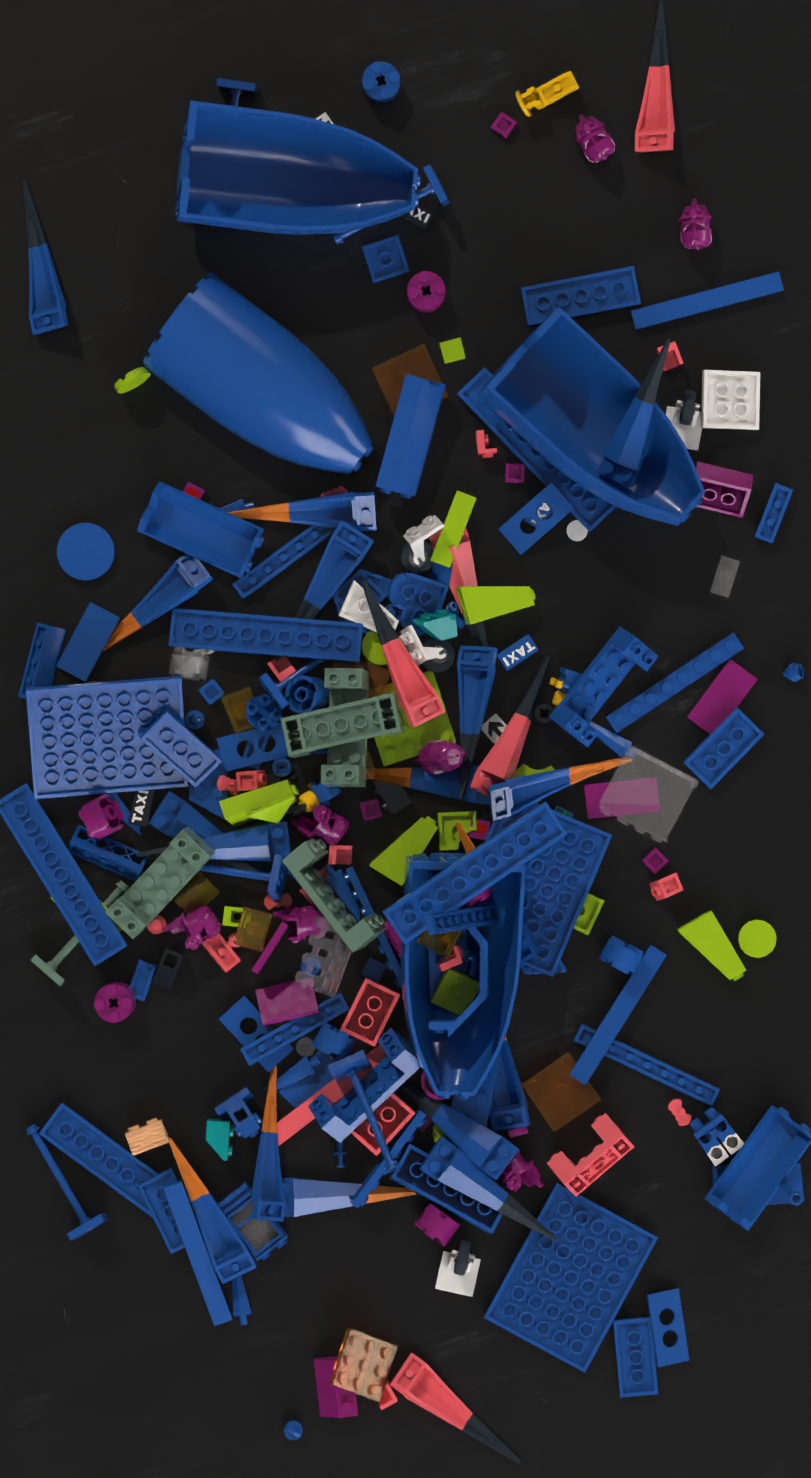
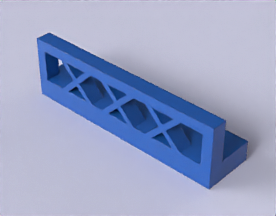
[68,825,148,882]

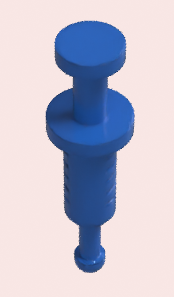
[334,1140,347,1168]

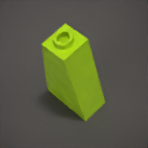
[455,586,536,625]
[219,780,299,828]
[369,816,438,886]
[677,910,747,981]

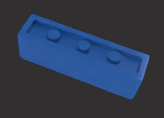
[18,623,66,699]

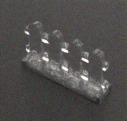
[295,916,352,998]

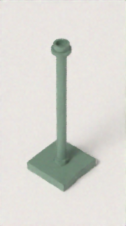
[31,880,129,986]

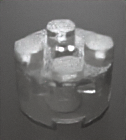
[168,647,209,681]

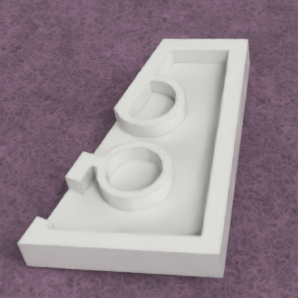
[338,580,399,632]

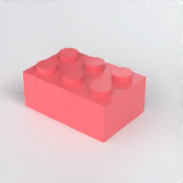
[340,977,400,1047]
[351,1092,415,1156]

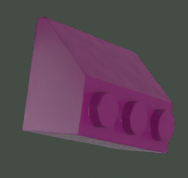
[696,462,753,518]
[313,1354,358,1418]

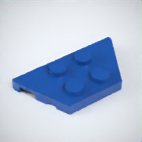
[333,569,392,623]
[189,749,229,819]

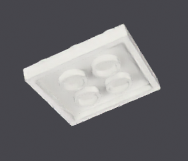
[701,370,760,430]

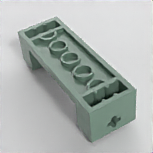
[321,668,370,787]
[281,693,405,758]
[105,826,216,939]
[282,838,387,952]

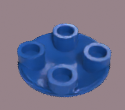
[245,694,283,731]

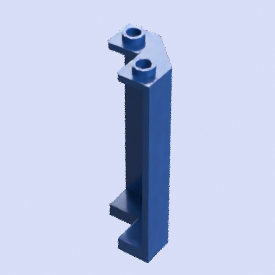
[375,374,446,499]
[137,481,264,579]
[705,1105,811,1231]

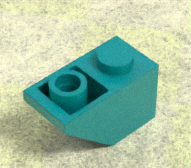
[413,609,458,641]
[206,1119,234,1161]

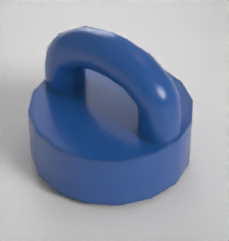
[284,1420,303,1440]

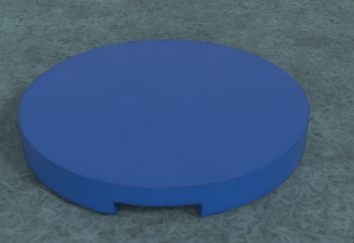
[57,523,115,581]

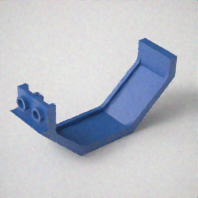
[429,907,490,1037]

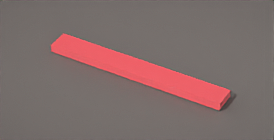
[277,1044,387,1146]

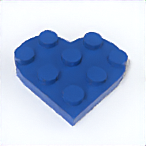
[388,573,449,635]

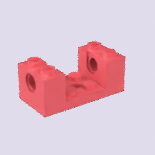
[547,1113,634,1196]

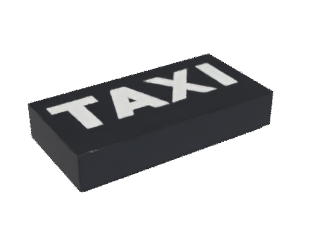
[399,204,435,231]
[128,789,156,828]

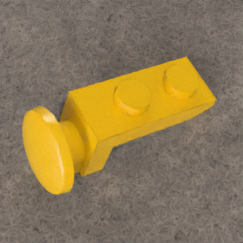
[515,71,579,117]

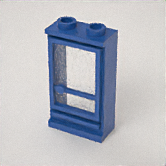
[217,1181,288,1261]

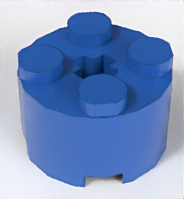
[362,61,400,103]
[285,675,330,714]
[599,935,643,976]
[311,1022,357,1060]

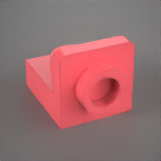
[475,430,497,458]
[236,770,268,791]
[650,873,684,901]
[435,943,463,972]

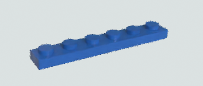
[240,993,349,1066]
[350,1108,426,1209]

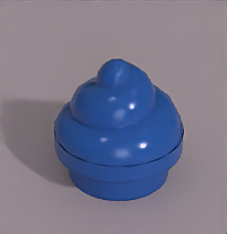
[783,663,804,682]

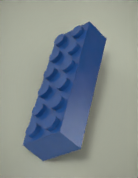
[390,1144,503,1234]

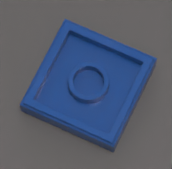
[361,235,410,284]

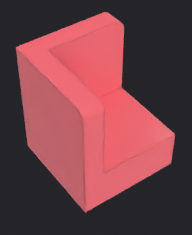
[656,341,683,371]
[267,656,296,682]
[328,844,352,865]
[372,1380,398,1410]

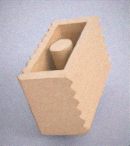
[125,1118,169,1156]

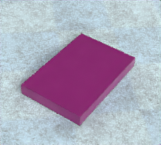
[251,921,289,974]
[255,977,319,1026]

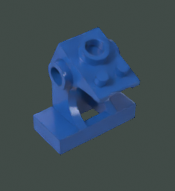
[214,1087,262,1139]

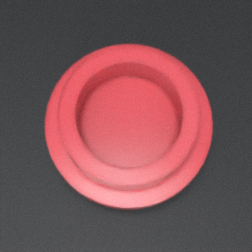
[147,915,166,934]

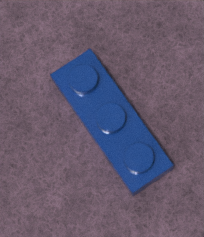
[754,483,793,544]

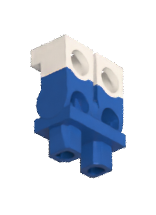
[690,1107,744,1166]

